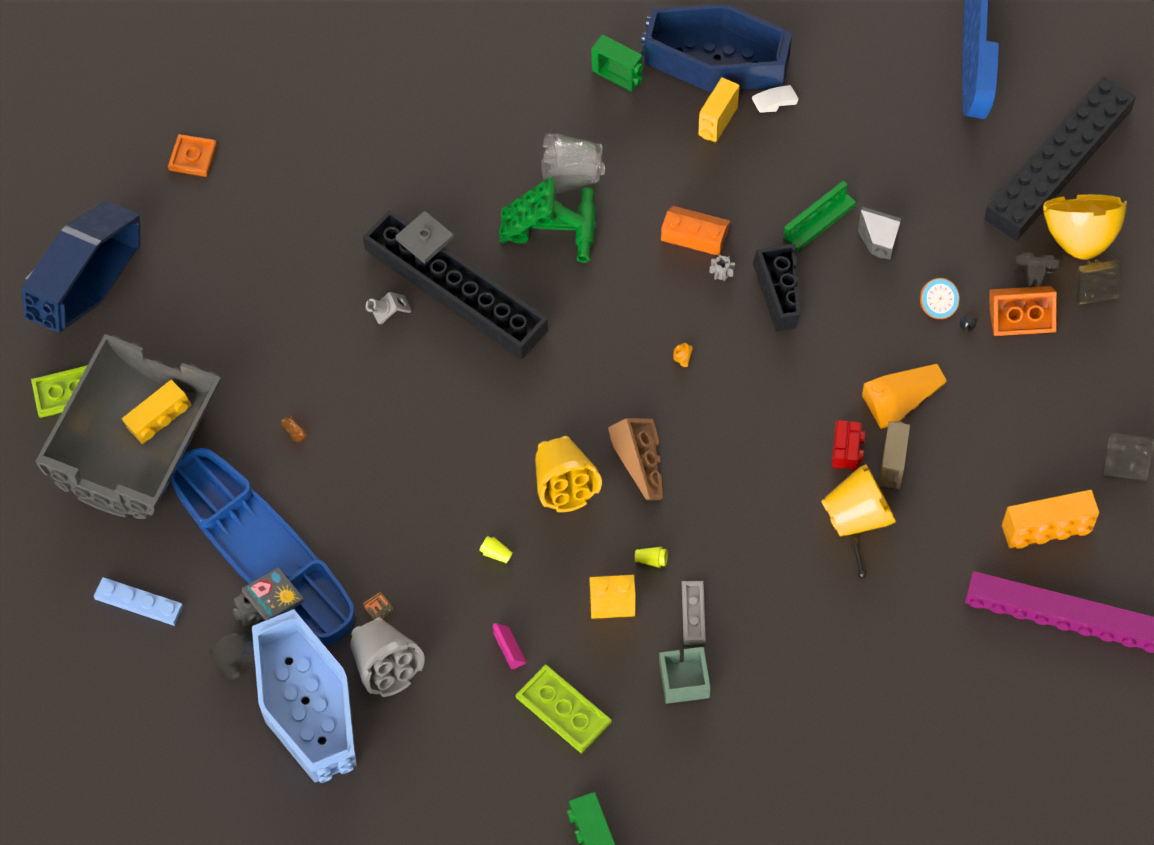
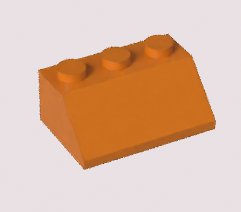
[661,206,731,256]
[990,286,1056,336]

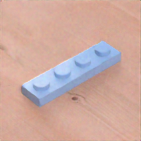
[94,577,183,626]

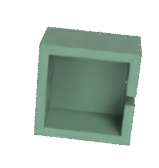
[659,647,711,704]

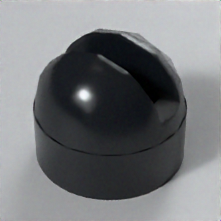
[960,316,977,331]

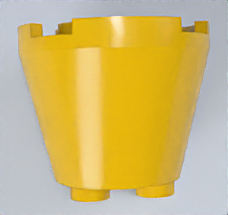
[535,436,602,512]
[821,464,896,537]

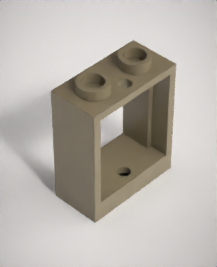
[879,421,910,489]

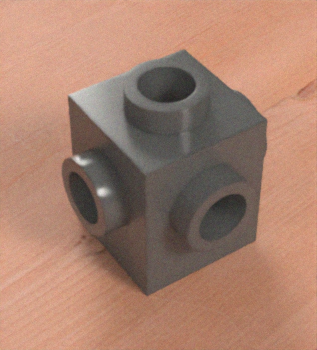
[232,593,263,627]

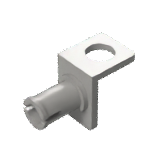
[366,292,412,324]

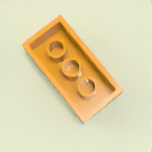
[1002,490,1099,549]

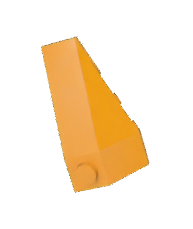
[862,364,947,429]

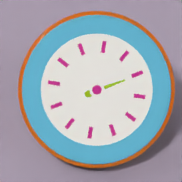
[920,278,960,319]

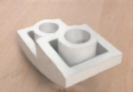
[752,85,799,113]

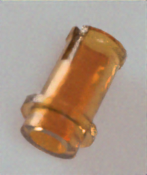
[281,416,306,442]

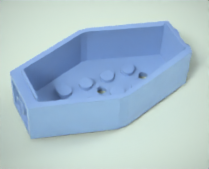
[252,609,357,783]

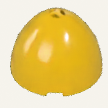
[1043,194,1127,260]

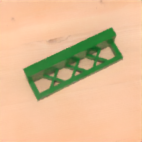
[783,181,856,252]

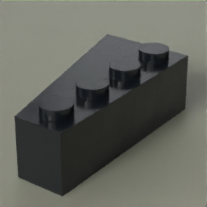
[753,243,800,331]

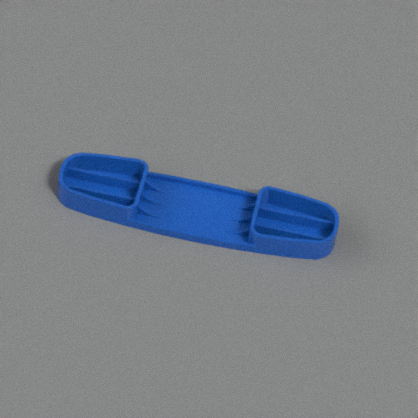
[962,0,999,119]
[171,448,356,646]

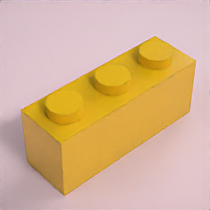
[122,380,192,444]

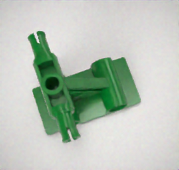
[499,177,596,263]

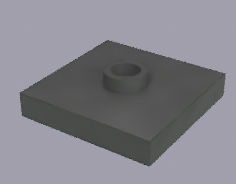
[396,211,454,264]

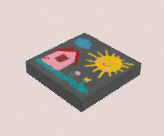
[242,567,304,621]

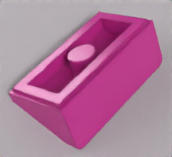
[493,623,526,670]

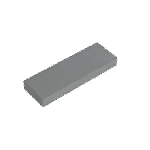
[682,581,706,645]

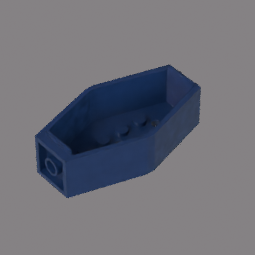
[641,4,792,92]
[22,200,141,333]

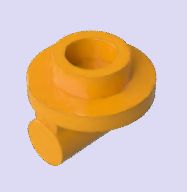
[673,343,693,367]

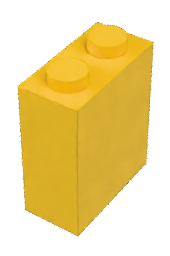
[699,77,739,142]
[590,575,635,619]

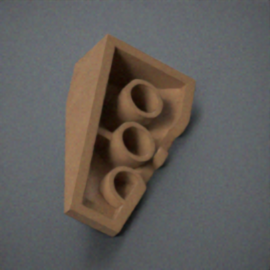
[608,418,663,500]

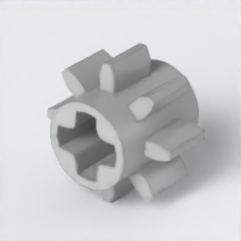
[709,254,735,281]

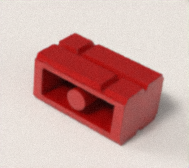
[832,420,865,470]

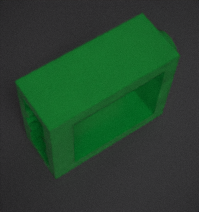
[592,34,644,92]

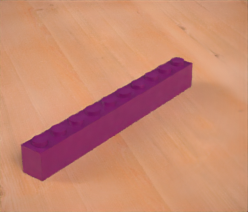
[965,571,1154,653]

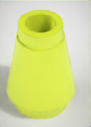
[479,536,513,564]
[635,547,668,568]

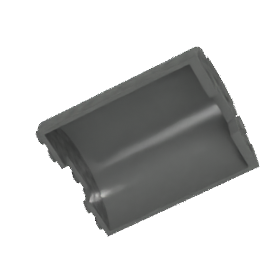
[35,334,221,519]

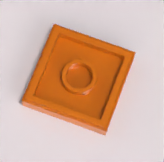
[168,134,218,177]

